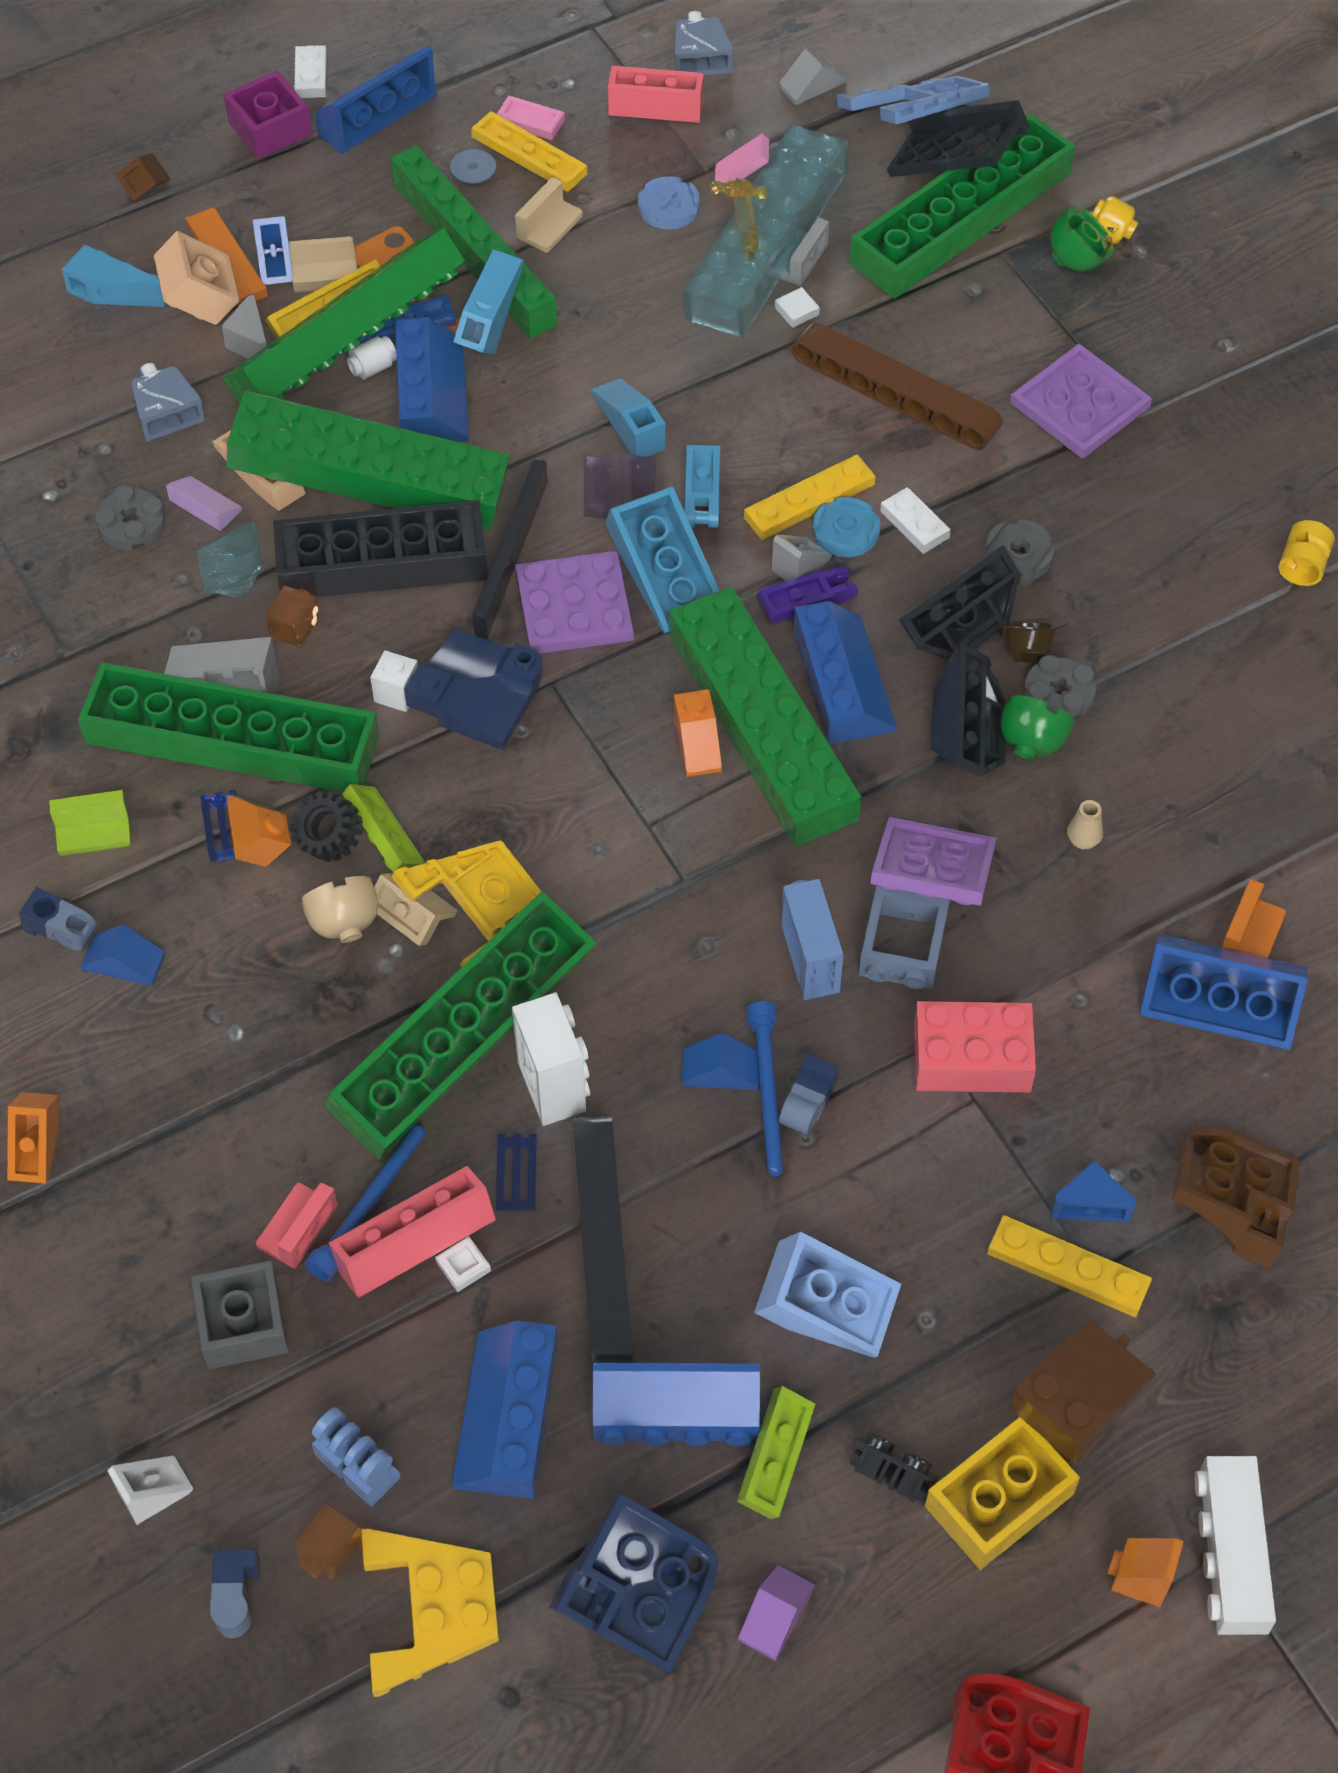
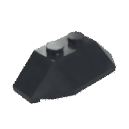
[899,545,1021,660]
[931,643,1006,777]

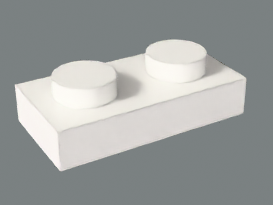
[294,45,327,98]
[880,487,951,554]

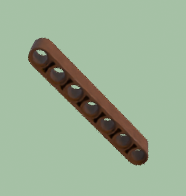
[791,322,1003,450]

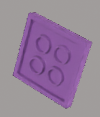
[1010,344,1152,459]
[515,551,634,654]
[870,817,997,906]

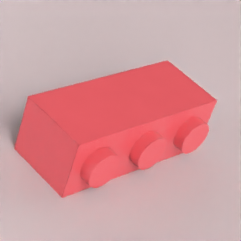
[608,66,704,123]

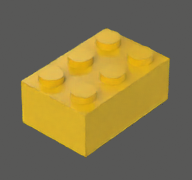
[925,1417,1080,1571]

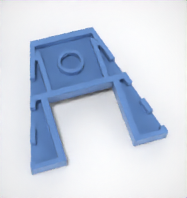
[836,76,990,124]

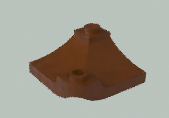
[1172,1127,1300,1268]

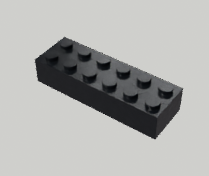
[273,500,488,601]

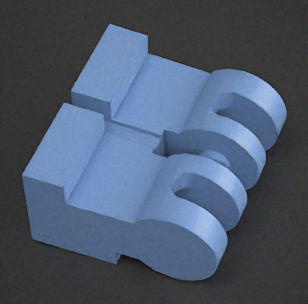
[312,1407,401,1508]

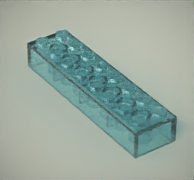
[683,124,849,338]

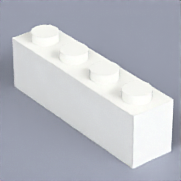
[1194,1456,1276,1635]

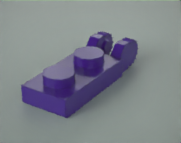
[757,566,859,624]

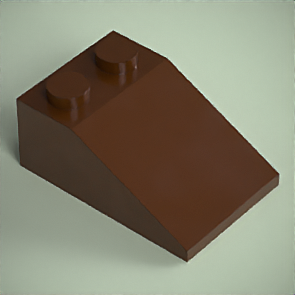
[1010,1320,1156,1464]

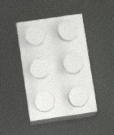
[512,992,590,1126]

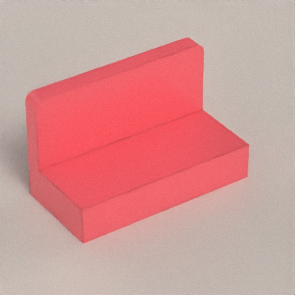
[256,1182,338,1269]

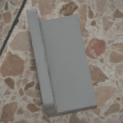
[768,218,829,286]

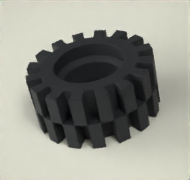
[291,791,363,862]

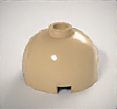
[301,876,378,943]

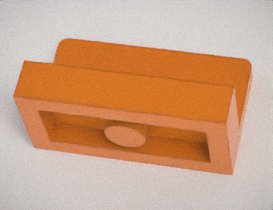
[1222,879,1286,958]

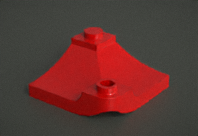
[944,1673,1090,1773]

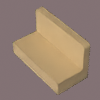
[515,177,583,253]
[289,236,357,292]
[374,872,458,946]

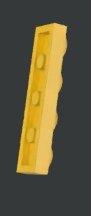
[471,111,588,192]
[265,259,380,339]
[744,454,876,540]
[987,1215,1152,1318]

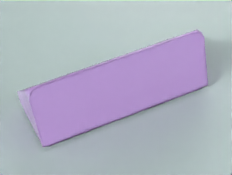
[166,476,242,531]

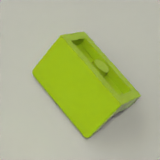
[49,790,131,856]

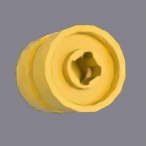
[1279,520,1335,586]

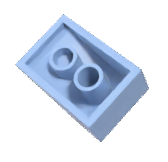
[754,1232,901,1358]

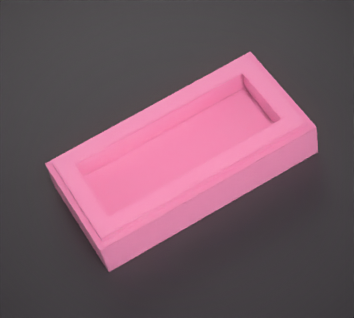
[497,95,565,140]
[715,134,769,192]

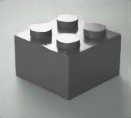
[191,1260,289,1370]

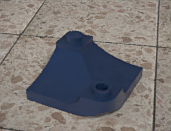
[404,628,543,750]
[549,1493,718,1673]

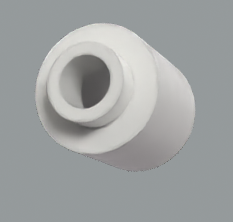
[346,336,397,380]

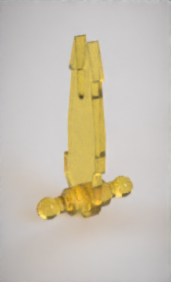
[710,178,768,260]

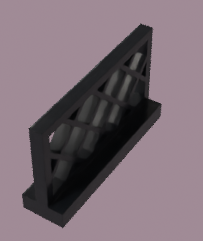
[886,100,1030,177]

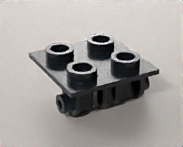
[849,1434,938,1503]

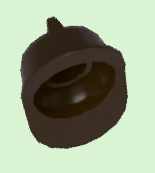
[997,618,1068,662]

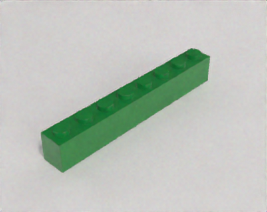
[390,145,557,339]

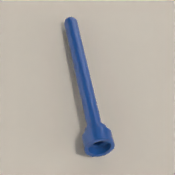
[746,1001,783,1177]
[304,1125,426,1281]

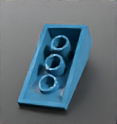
[605,486,720,634]

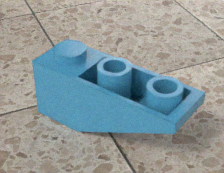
[62,245,167,307]
[453,249,524,355]
[591,378,666,461]

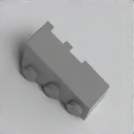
[164,637,280,694]

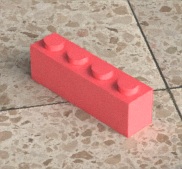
[329,1166,496,1298]

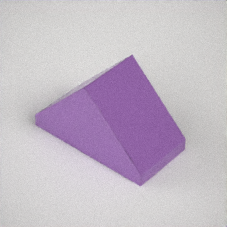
[738,1565,815,1661]

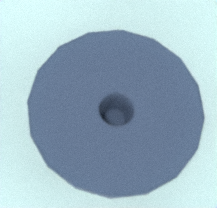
[450,149,496,184]

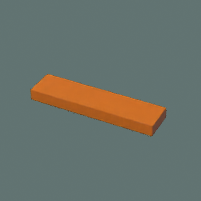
[185,207,268,307]

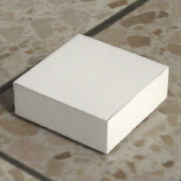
[775,287,820,328]
[435,1236,491,1292]

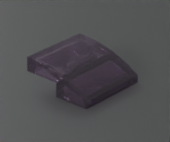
[584,453,656,519]

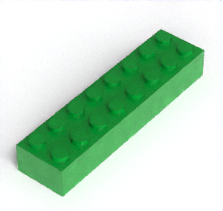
[849,113,1075,299]
[222,228,465,404]
[226,391,510,531]
[669,586,862,847]
[78,662,380,792]
[324,891,596,1160]

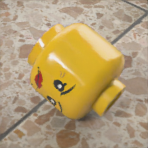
[1092,196,1138,244]

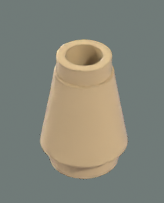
[1067,800,1103,849]

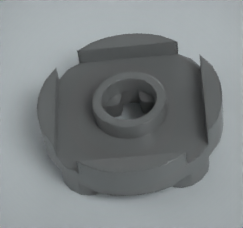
[95,485,165,550]
[985,520,1054,586]
[1024,655,1096,718]

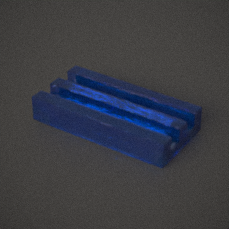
[200,789,238,862]
[496,1133,537,1210]

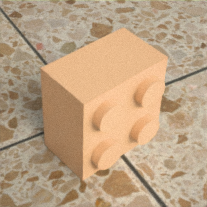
[154,231,239,325]

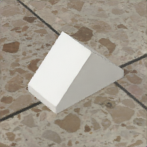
[108,1456,193,1525]

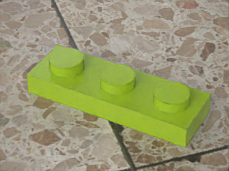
[342,784,425,872]
[737,1386,815,1519]

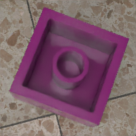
[223,70,312,159]

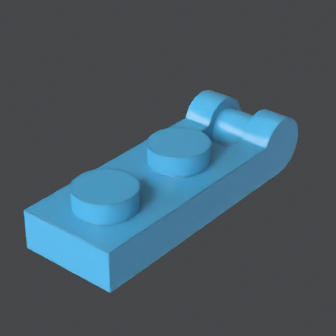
[685,445,720,528]

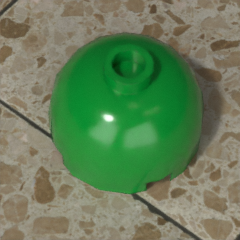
[1050,205,1113,272]
[1000,695,1075,760]

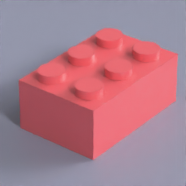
[914,1001,1036,1093]

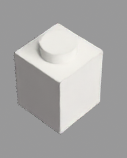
[370,650,418,712]

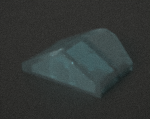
[196,521,263,598]

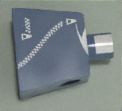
[675,11,733,76]
[131,363,205,442]

